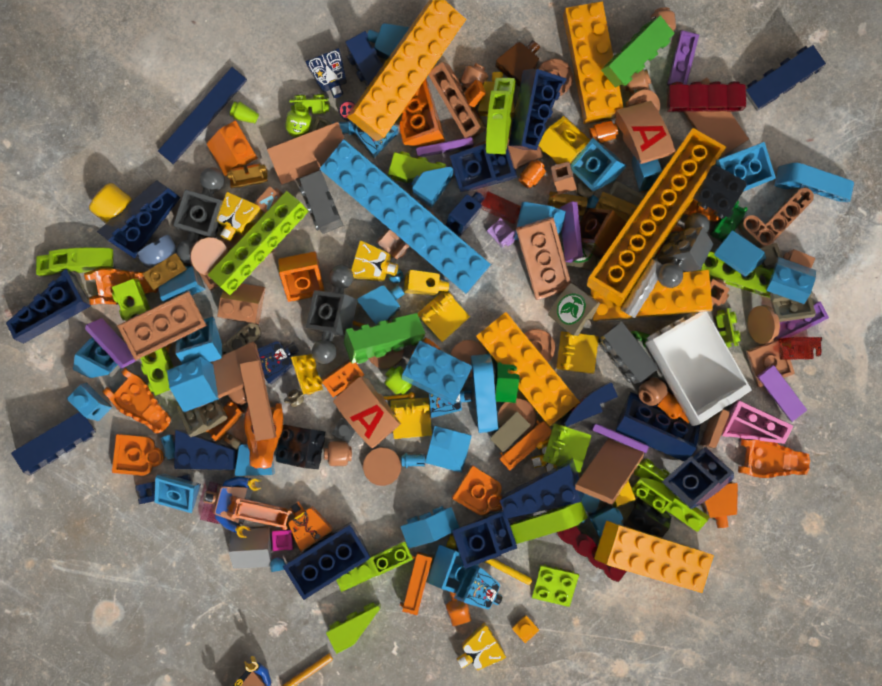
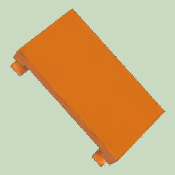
[322,359,365,397]
[206,400,245,441]

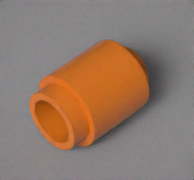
[589,120,619,143]
[518,160,546,189]

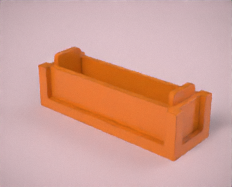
[499,420,552,471]
[227,496,292,530]
[399,551,432,615]

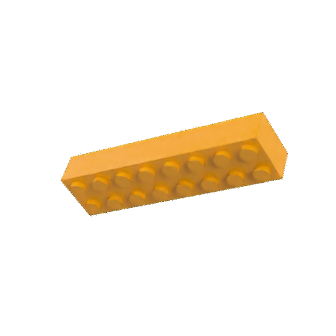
[347,0,466,141]

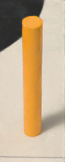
[282,653,333,686]

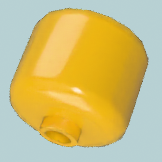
[89,183,132,223]

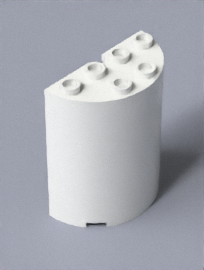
[645,312,752,426]

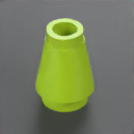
[229,102,259,124]

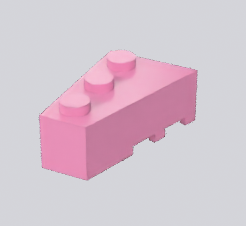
[721,400,793,444]

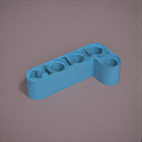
[774,163,854,202]
[471,354,498,433]

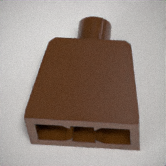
[495,40,540,87]

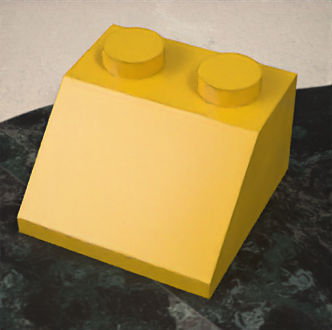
[539,116,590,165]

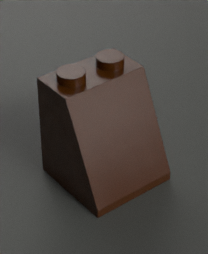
[579,208,627,259]

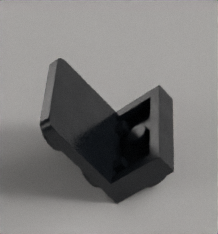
[693,165,747,219]
[276,424,326,470]
[623,497,672,538]

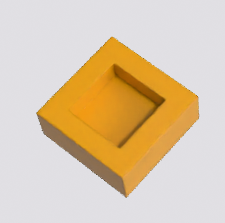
[512,615,539,643]

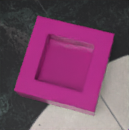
[272,530,293,551]

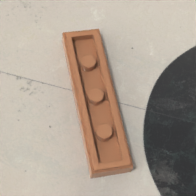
[240,360,277,441]

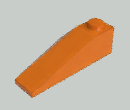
[399,78,445,147]

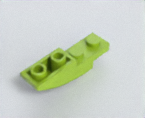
[486,78,516,154]
[36,247,113,277]
[632,477,710,532]
[336,541,413,592]

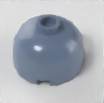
[136,234,176,269]

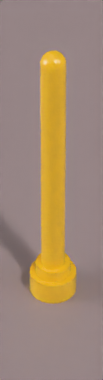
[446,533,532,585]

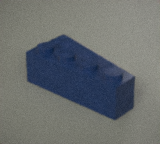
[6,269,91,344]

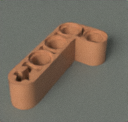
[738,188,814,248]

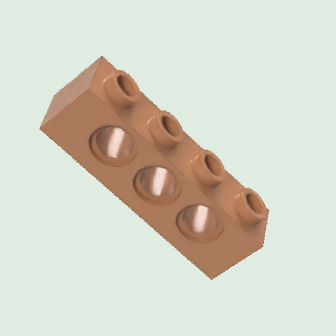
[428,62,487,139]

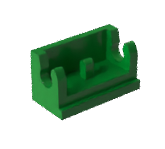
[710,201,748,243]
[495,363,520,403]

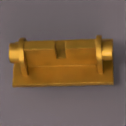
[227,163,268,188]
[547,191,587,216]
[595,191,638,222]
[143,253,187,290]

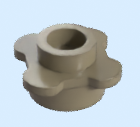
[284,389,305,407]

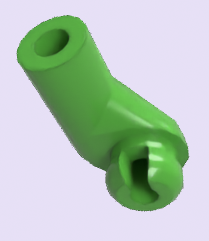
[631,331,650,347]

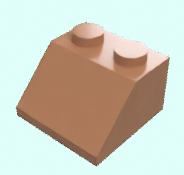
[217,283,265,325]

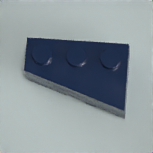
[345,31,383,90]
[174,430,238,470]

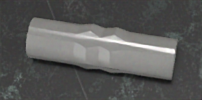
[620,259,662,318]

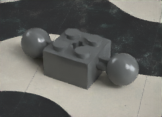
[173,167,225,264]
[656,213,713,288]
[305,265,358,364]

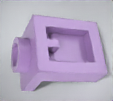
[487,218,516,248]

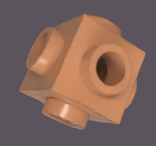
[710,278,730,307]

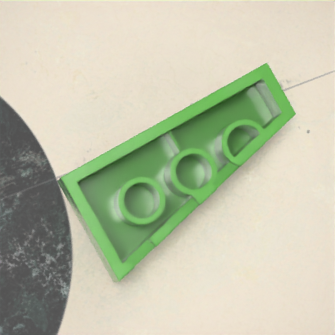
[601,15,675,88]
[344,313,426,364]

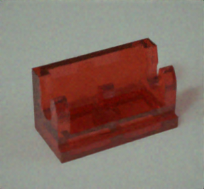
[481,191,521,224]
[779,337,822,360]

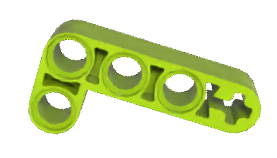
[510,501,588,544]

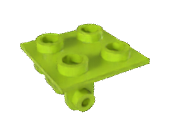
[543,423,591,472]
[532,564,579,607]

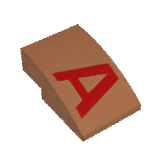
[615,101,675,164]
[333,376,401,448]

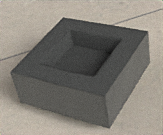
[332,417,356,444]

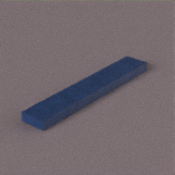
[158,67,247,165]

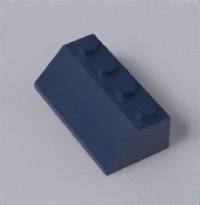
[615,392,701,462]
[283,522,371,600]

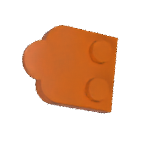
[112,434,164,476]
[452,465,503,515]

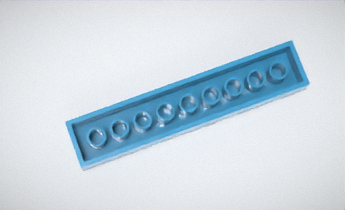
[320,139,492,294]

